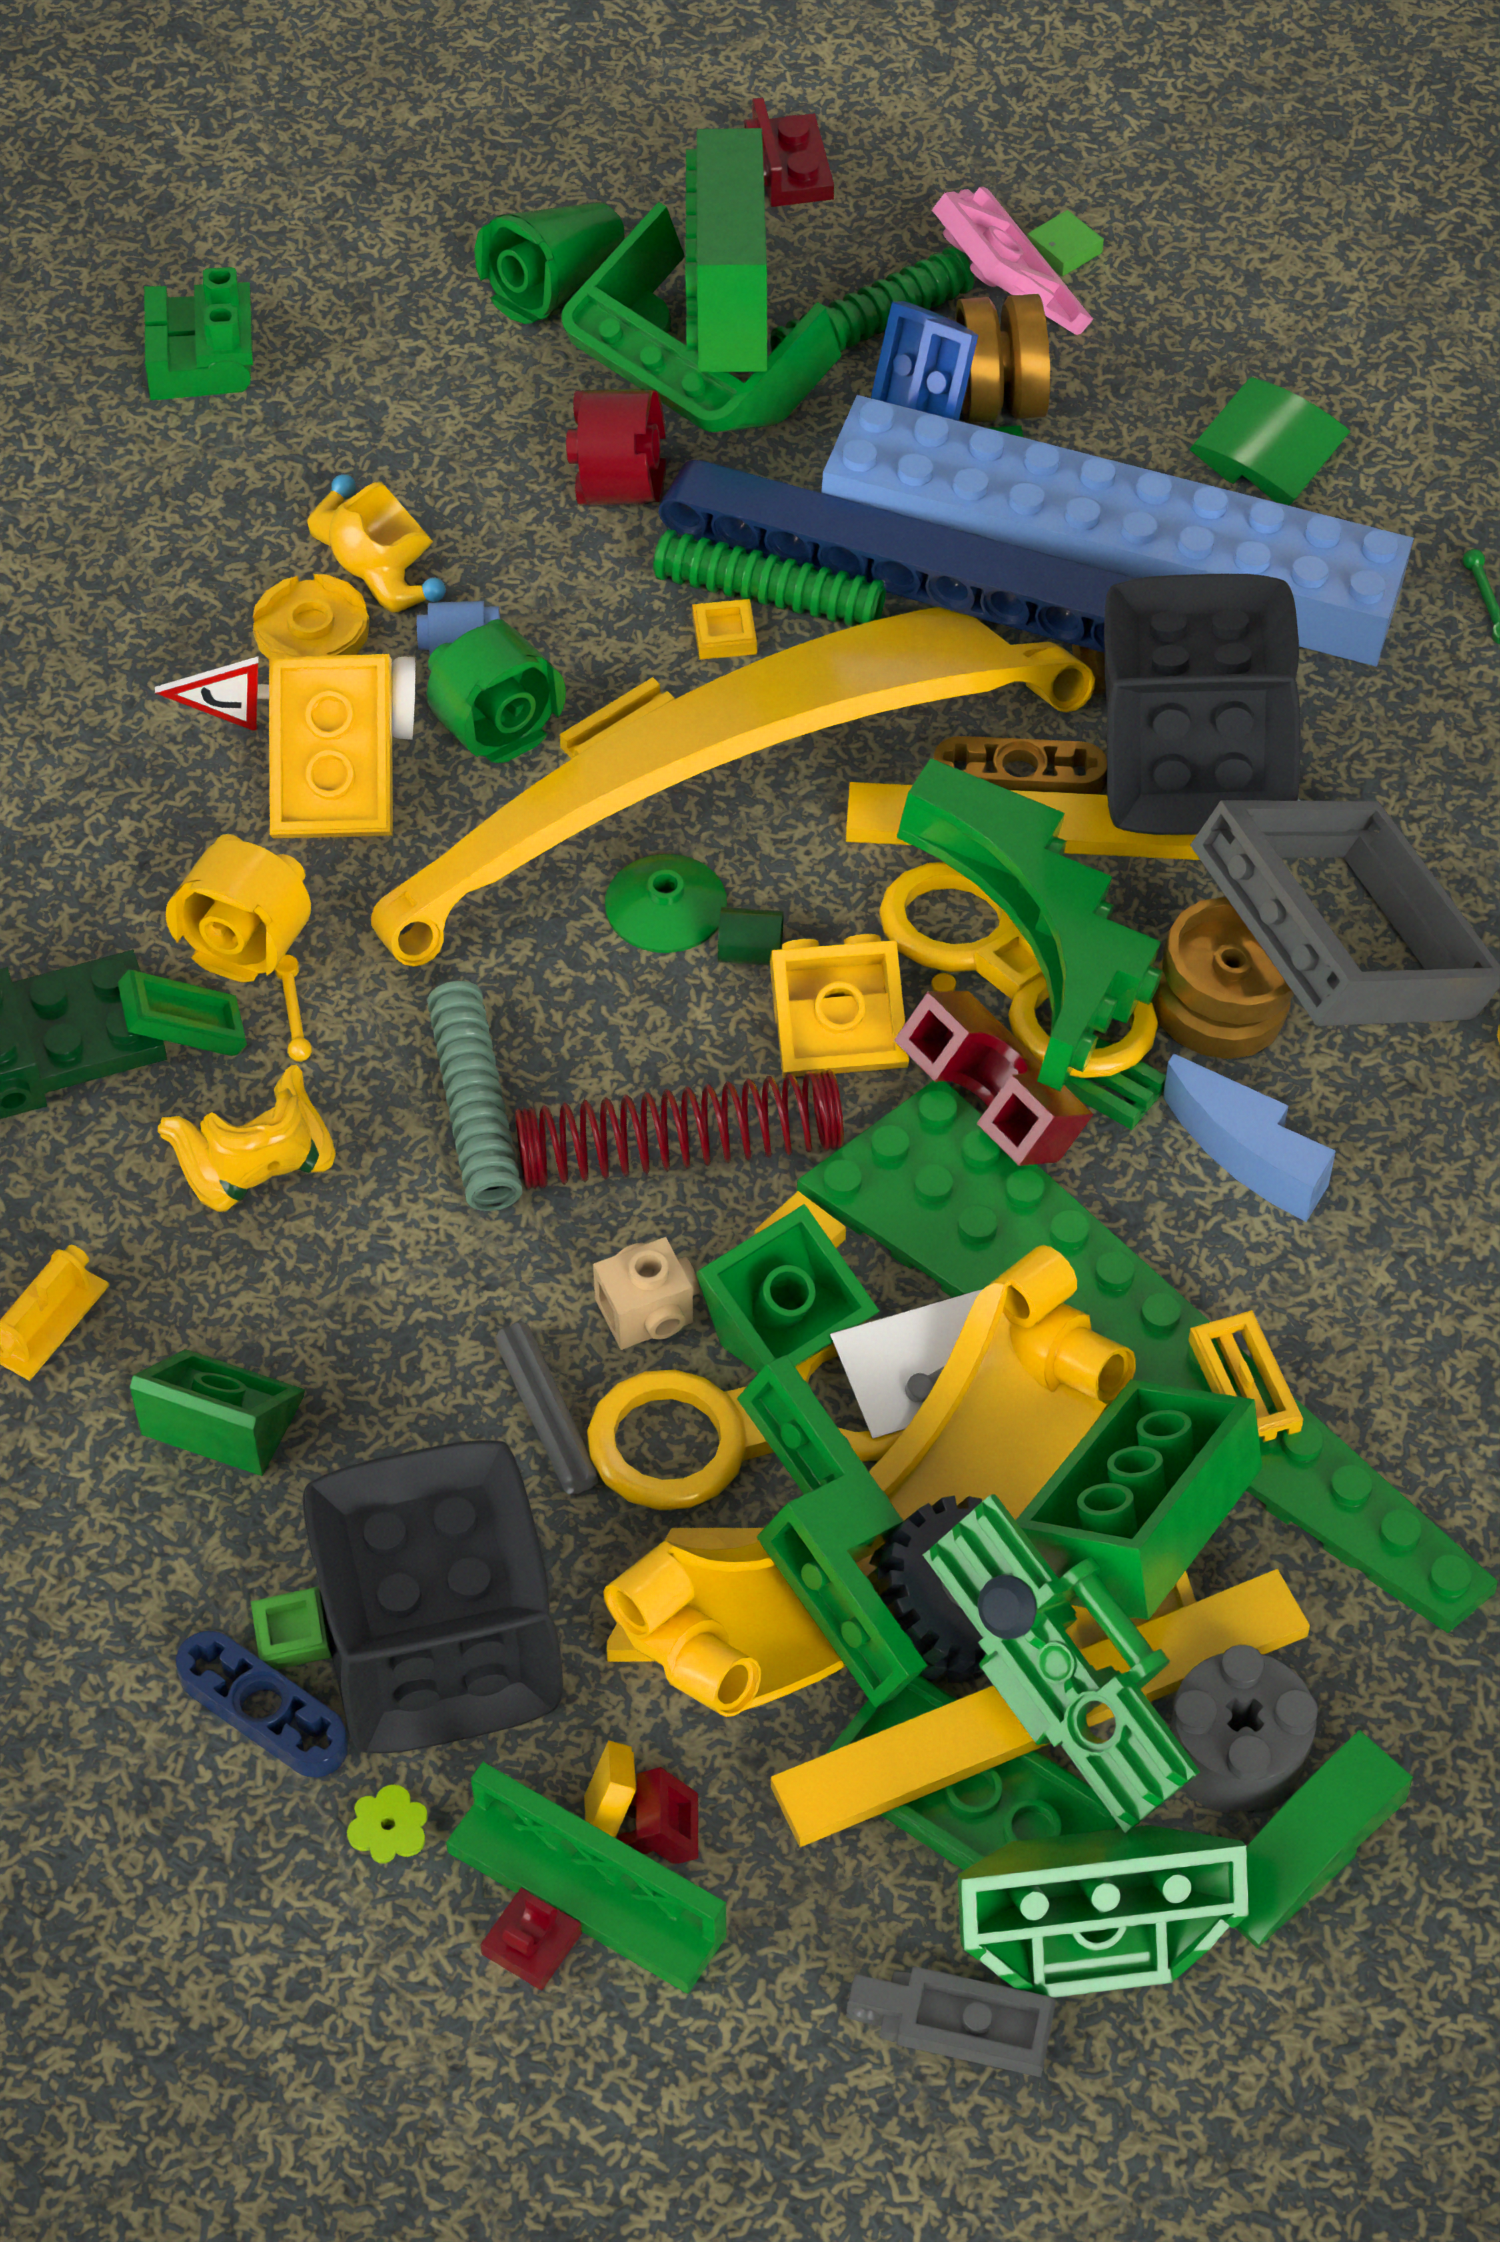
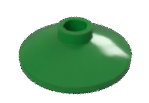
[605,854,727,953]

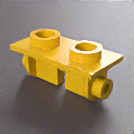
[0,1245,109,1381]

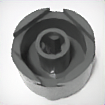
[1170,1645,1318,1814]

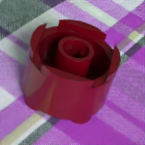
[566,389,666,506]

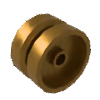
[955,294,1050,423]
[1152,897,1294,1059]

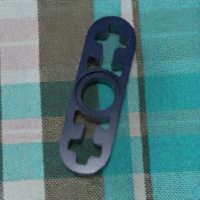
[176,1631,348,1777]

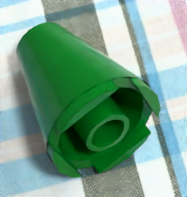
[474,202,625,324]

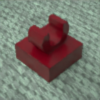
[617,1767,698,1864]
[480,1887,582,1991]

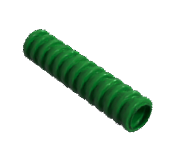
[770,246,974,353]
[653,529,886,627]

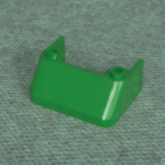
[561,202,841,432]

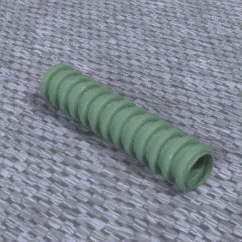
[427,981,523,1211]

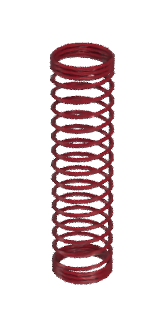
[515,1067,844,1190]

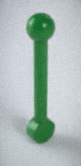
[1462,549,1500,644]

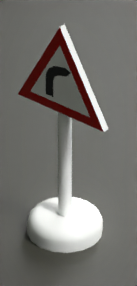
[155,656,415,740]

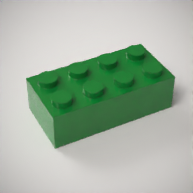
[1015,1379,1262,1620]

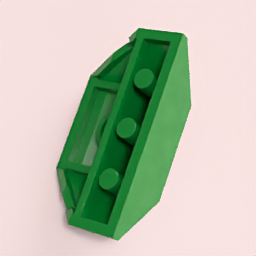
[958,1825,1248,1998]

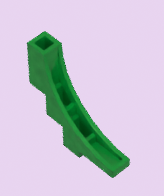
[897,758,1163,1091]

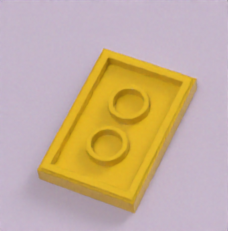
[269,654,393,838]

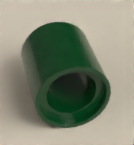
[718,907,784,966]

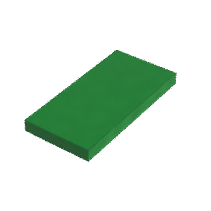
[826,1675,1121,1870]

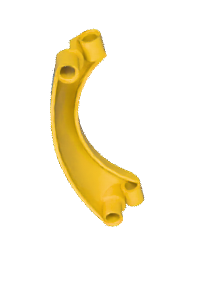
[603,1245,1136,1717]

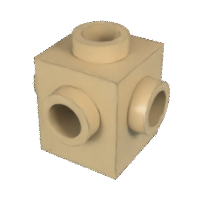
[593,1237,700,1350]

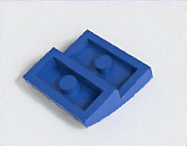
[871,301,978,421]

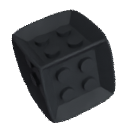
[1104,574,1301,835]
[302,1440,563,1753]

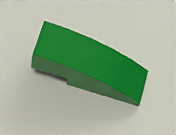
[1235,1730,1413,1949]

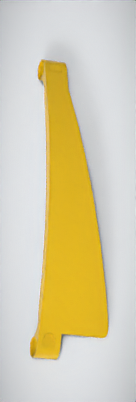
[371,607,1095,967]

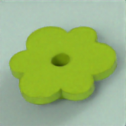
[347,1785,428,1864]

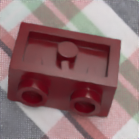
[744,97,834,207]

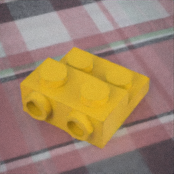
[770,934,909,1078]

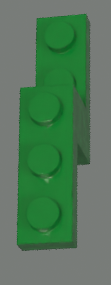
[737,1355,928,1709]

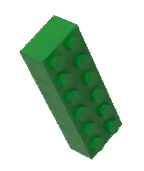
[685,128,767,372]

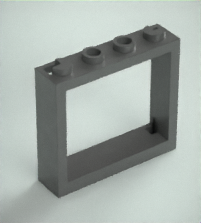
[1190,800,1500,1026]

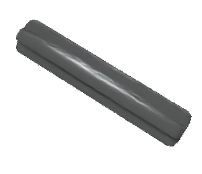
[496,1321,598,1495]

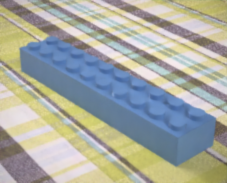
[821,395,1414,667]

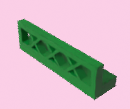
[446,1762,727,1994]

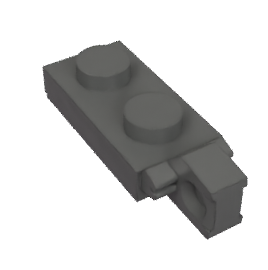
[846,1966,1056,2077]

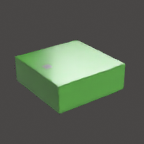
[1027,210,1104,277]
[251,1587,332,1669]

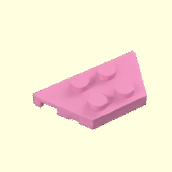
[932,187,1093,335]

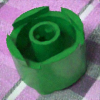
[427,619,566,763]

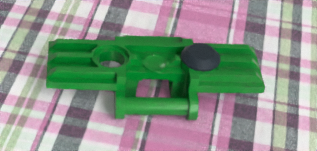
[923,1494,1200,1833]

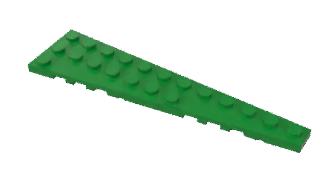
[797,1080,1498,1633]

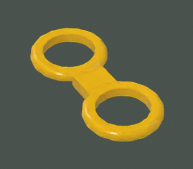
[879,862,1158,1078]
[587,1343,905,1510]

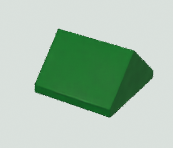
[696,1204,880,1373]
[130,1349,305,1476]

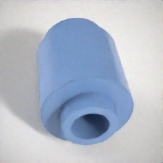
[417,601,500,655]

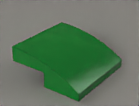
[1189,377,1350,506]

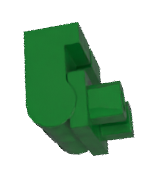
[144,267,253,401]

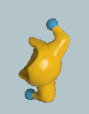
[307,474,446,613]

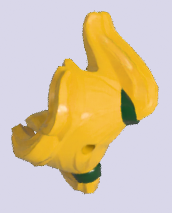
[158,1065,335,1212]

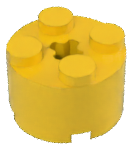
[166,834,311,983]

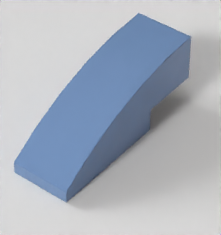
[1163,1054,1336,1222]

